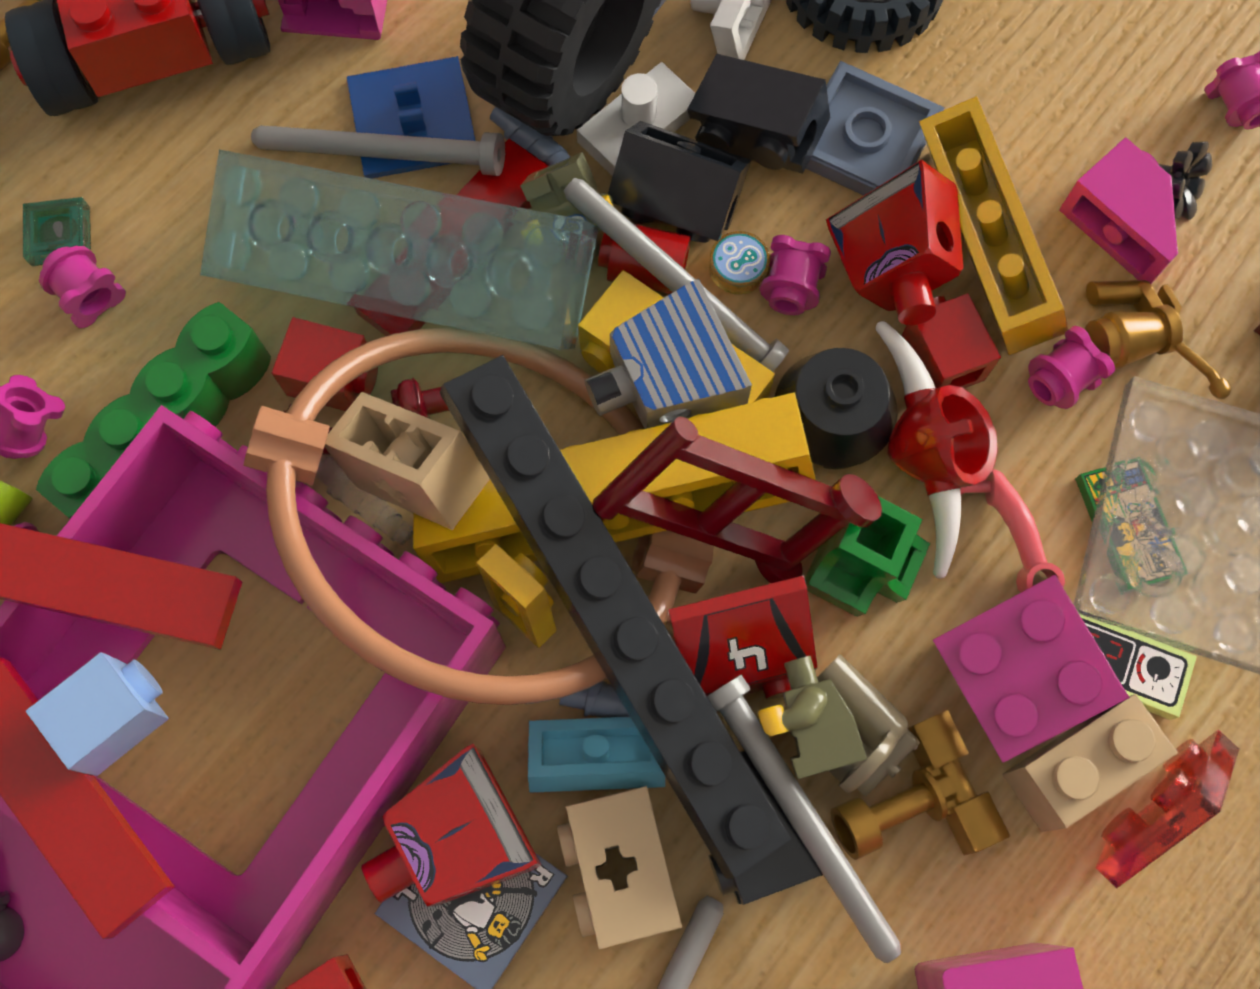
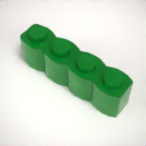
[36,302,271,519]

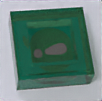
[23,197,91,266]

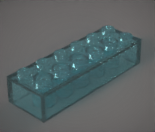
[200,149,599,350]

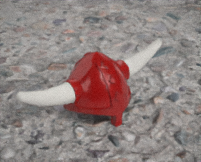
[876,321,998,579]

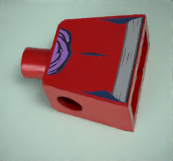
[826,160,964,325]
[361,743,542,907]

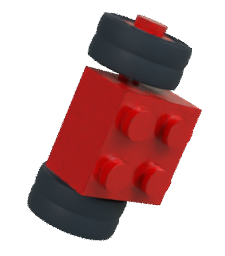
[5,0,271,116]

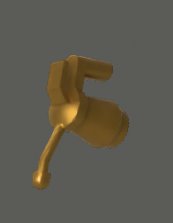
[1085,280,1231,399]

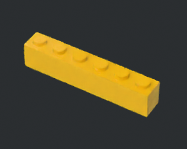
[413,392,816,583]

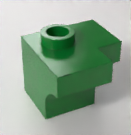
[805,495,930,617]

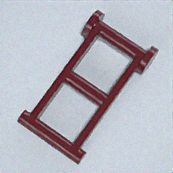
[593,417,882,583]

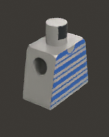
[584,278,752,429]

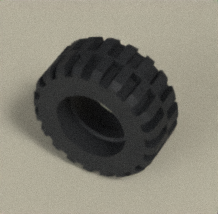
[460,0,661,136]

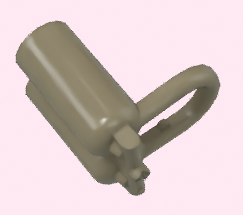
[817,655,920,796]

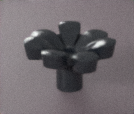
[1159,141,1212,220]

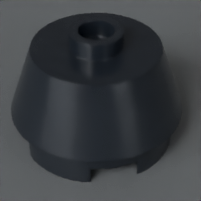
[774,348,897,470]

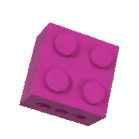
[933,575,1130,763]

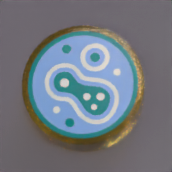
[709,231,770,294]

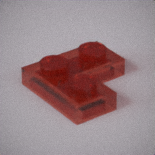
[1095,729,1240,888]

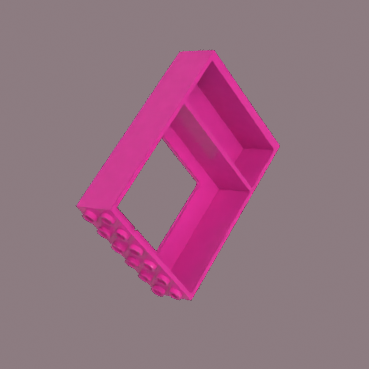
[0,405,506,989]

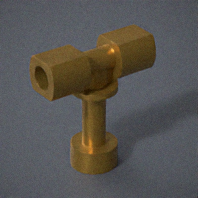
[830,710,1010,860]

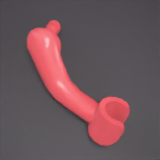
[960,469,1065,593]

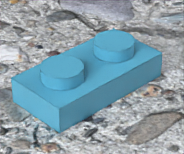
[528,717,665,793]

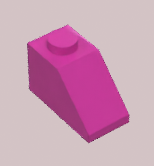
[1059,137,1178,284]

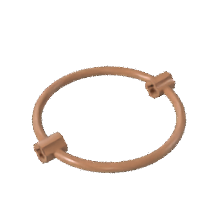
[243,328,714,705]

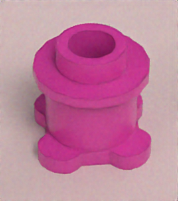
[1204,51,1260,130]
[760,235,831,315]
[39,246,126,328]
[1028,326,1115,409]
[0,375,65,459]

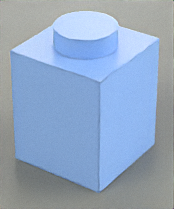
[26,652,169,776]

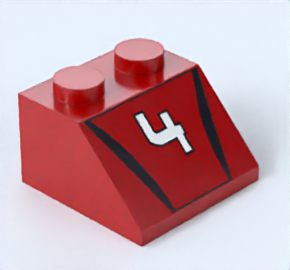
[666,576,818,714]

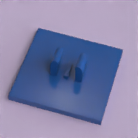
[347,56,476,180]

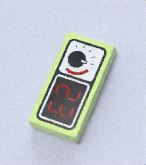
[1077,610,1197,720]

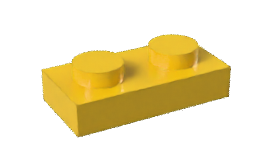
[476,544,557,648]

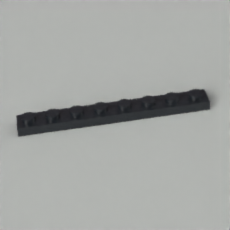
[440,355,791,879]

